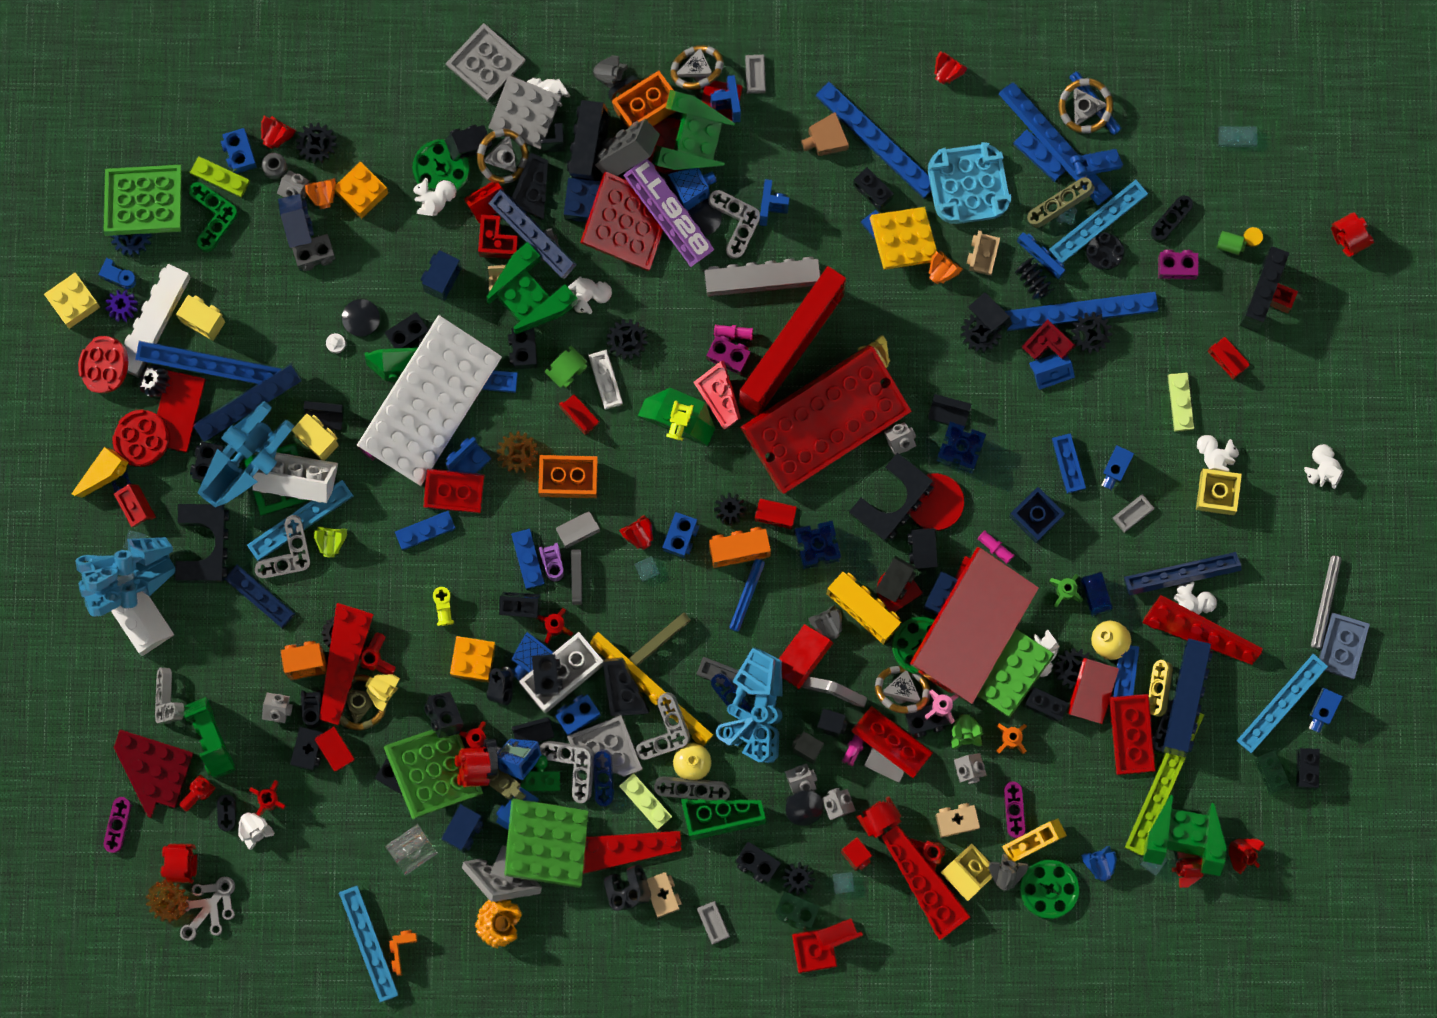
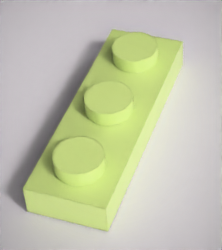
[1168,373,1194,432]
[619,773,672,830]

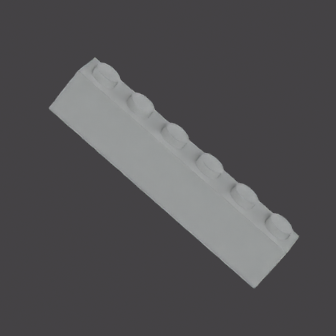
[705,257,820,296]

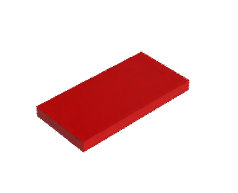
[157,371,206,453]
[1109,694,1156,775]
[852,706,933,778]

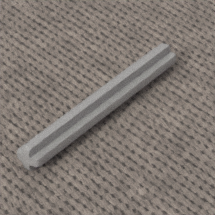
[1311,556,1341,649]

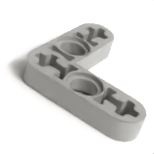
[708,190,760,259]
[255,515,310,578]
[155,668,184,724]
[801,677,867,707]
[636,692,690,760]
[539,741,594,803]

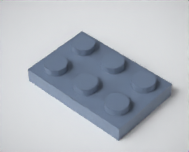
[1319,613,1370,680]

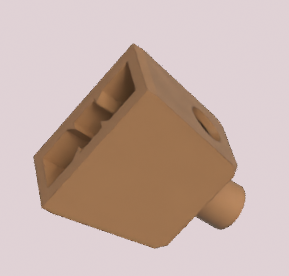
[801,113,849,156]

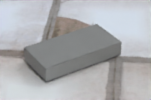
[745,55,766,93]
[1112,494,1154,533]
[697,901,730,945]

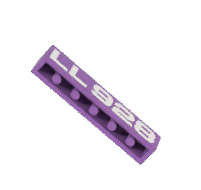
[623,158,714,267]

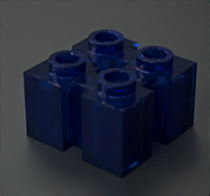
[937,422,986,474]
[794,521,841,569]

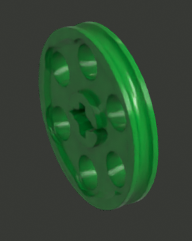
[412,139,470,192]
[892,617,934,675]
[1020,860,1079,919]

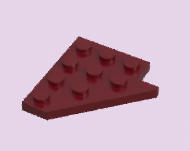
[113,729,194,818]

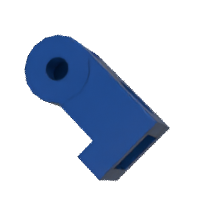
[98,258,136,289]

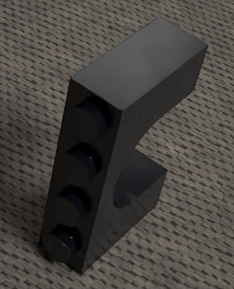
[1239,246,1289,332]
[849,453,934,543]
[175,504,230,583]

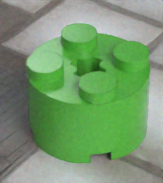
[545,345,587,389]

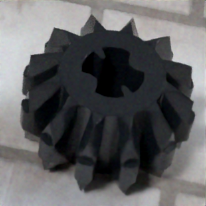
[137,365,171,398]
[714,493,746,526]
[782,862,815,896]

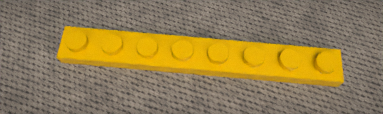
[590,632,713,746]

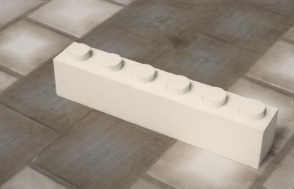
[124,264,191,378]

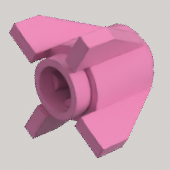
[925,689,959,724]

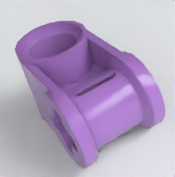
[539,543,564,582]

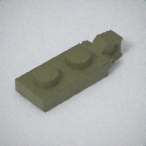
[487,767,526,800]

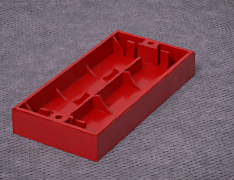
[739,266,846,417]
[740,345,912,494]

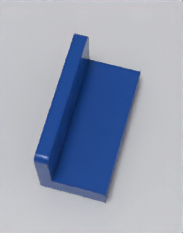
[1029,354,1075,390]

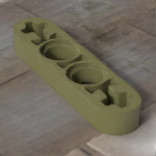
[1027,178,1095,228]
[629,612,691,666]

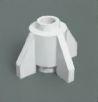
[238,813,275,850]

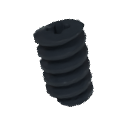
[1015,257,1055,300]

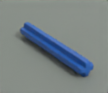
[1070,71,1121,135]
[730,559,765,632]

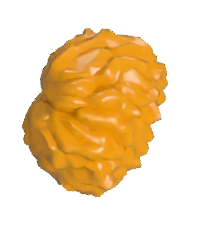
[475,899,522,948]

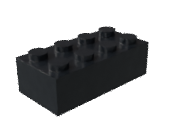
[567,100,611,181]

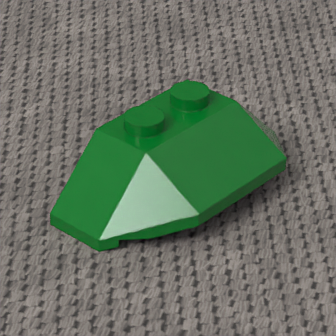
[365,348,417,382]
[638,388,715,446]

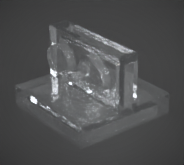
[386,824,438,876]

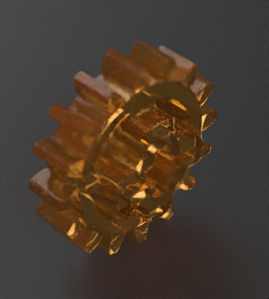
[497,431,538,473]
[146,879,189,922]

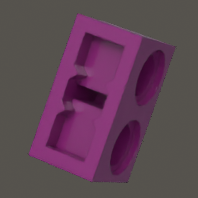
[1158,249,1198,280]
[706,335,751,376]

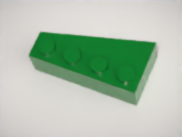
[681,799,766,841]

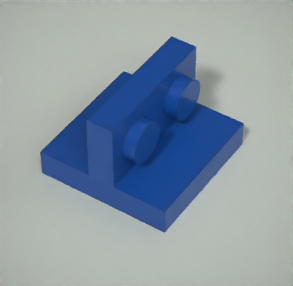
[711,75,741,123]
[759,179,789,226]

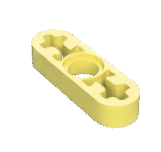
[1149,660,1173,717]

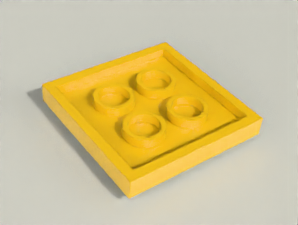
[870,207,937,270]

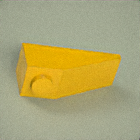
[72,447,129,498]
[1002,819,1067,862]

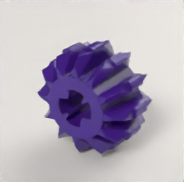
[106,290,138,322]

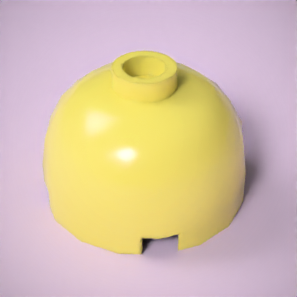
[1091,620,1131,660]
[673,743,712,780]

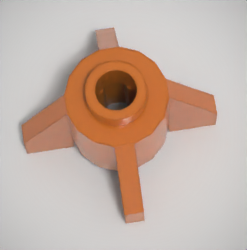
[305,179,336,209]
[929,251,963,284]
[996,723,1027,754]

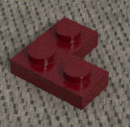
[1022,319,1076,361]

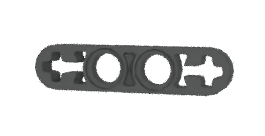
[654,776,730,800]

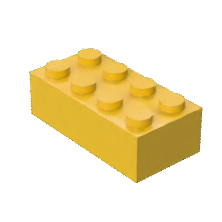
[826,572,901,645]

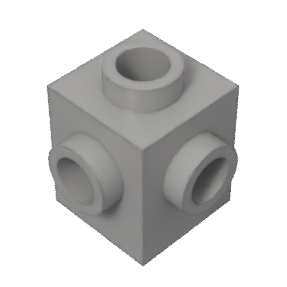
[277,170,309,199]
[884,422,916,455]
[262,693,292,723]
[954,753,986,784]
[785,763,817,794]
[822,788,856,820]

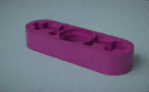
[1004,782,1025,839]
[103,797,131,853]

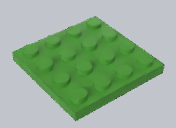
[104,165,182,236]
[977,629,1054,718]
[384,730,483,819]
[504,799,588,888]

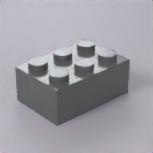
[595,119,660,176]

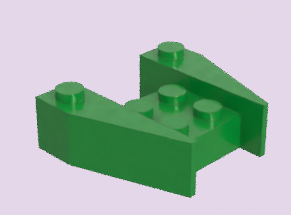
[652,90,735,170]
[487,242,578,334]
[184,697,236,779]
[1143,795,1226,876]

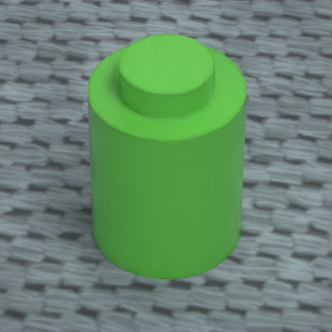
[1217,231,1247,255]

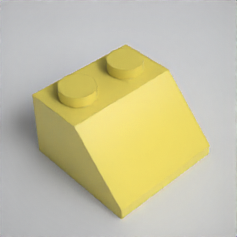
[941,844,993,901]

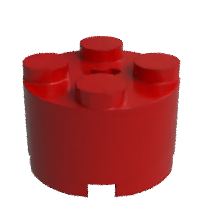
[1331,212,1374,257]
[455,747,491,787]
[856,796,902,838]
[161,844,197,883]

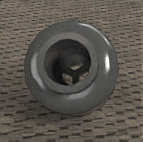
[262,153,288,180]

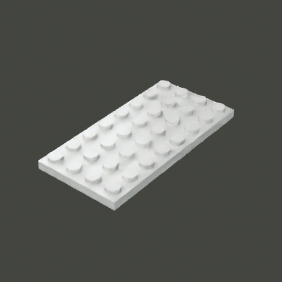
[357,315,502,486]

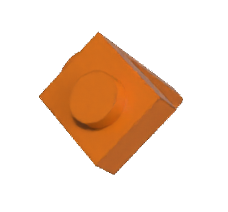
[389,930,418,976]

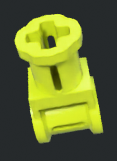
[666,400,694,441]
[433,587,454,626]

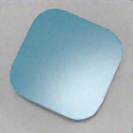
[928,142,1011,224]

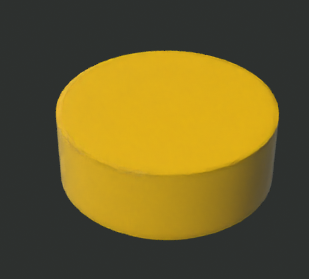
[1243,227,1263,247]

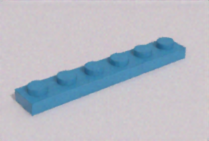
[1049,180,1148,264]
[247,480,354,561]
[1237,654,1328,754]
[339,886,399,1003]

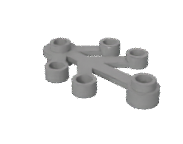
[180,877,235,941]

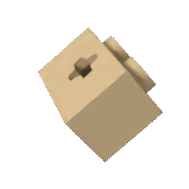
[935,803,980,838]
[647,872,681,918]

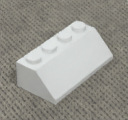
[253,452,338,503]
[111,574,174,656]
[519,632,603,714]

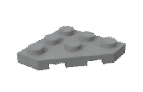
[567,716,642,777]
[462,859,542,902]

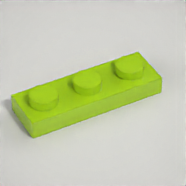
[190,156,250,198]

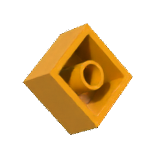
[335,161,389,219]
[450,636,496,683]

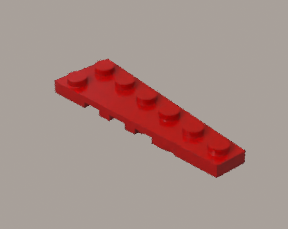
[1142,595,1263,665]
[320,603,374,725]
[882,824,970,940]
[583,831,681,874]

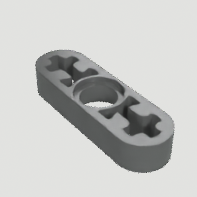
[571,549,582,605]

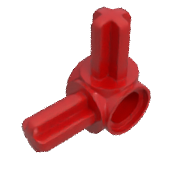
[359,632,396,675]
[179,774,216,811]
[910,838,945,870]

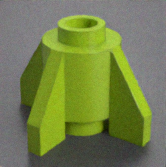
[314,526,347,557]

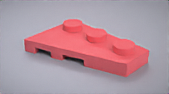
[694,361,741,430]

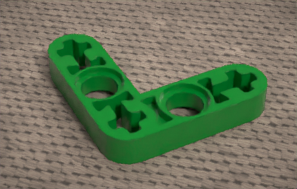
[189,182,238,252]

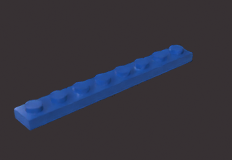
[816,82,931,199]
[999,82,1113,205]
[1005,292,1158,331]
[135,340,282,384]

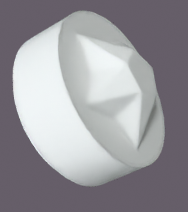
[326,333,346,353]

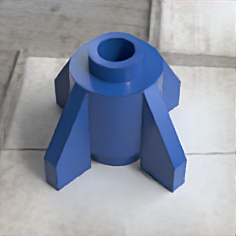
[1081,846,1117,881]

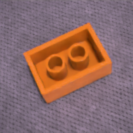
[612,71,676,128]
[539,455,598,498]
[709,527,771,568]
[280,641,327,680]

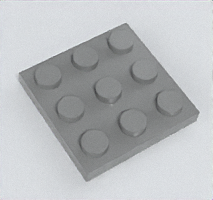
[446,23,526,102]
[489,75,562,149]

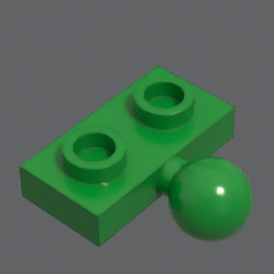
[521,754,560,791]

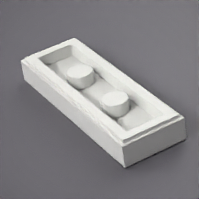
[588,350,623,410]

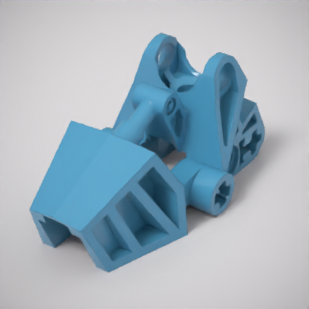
[197,401,294,507]
[75,537,176,616]
[716,647,783,763]

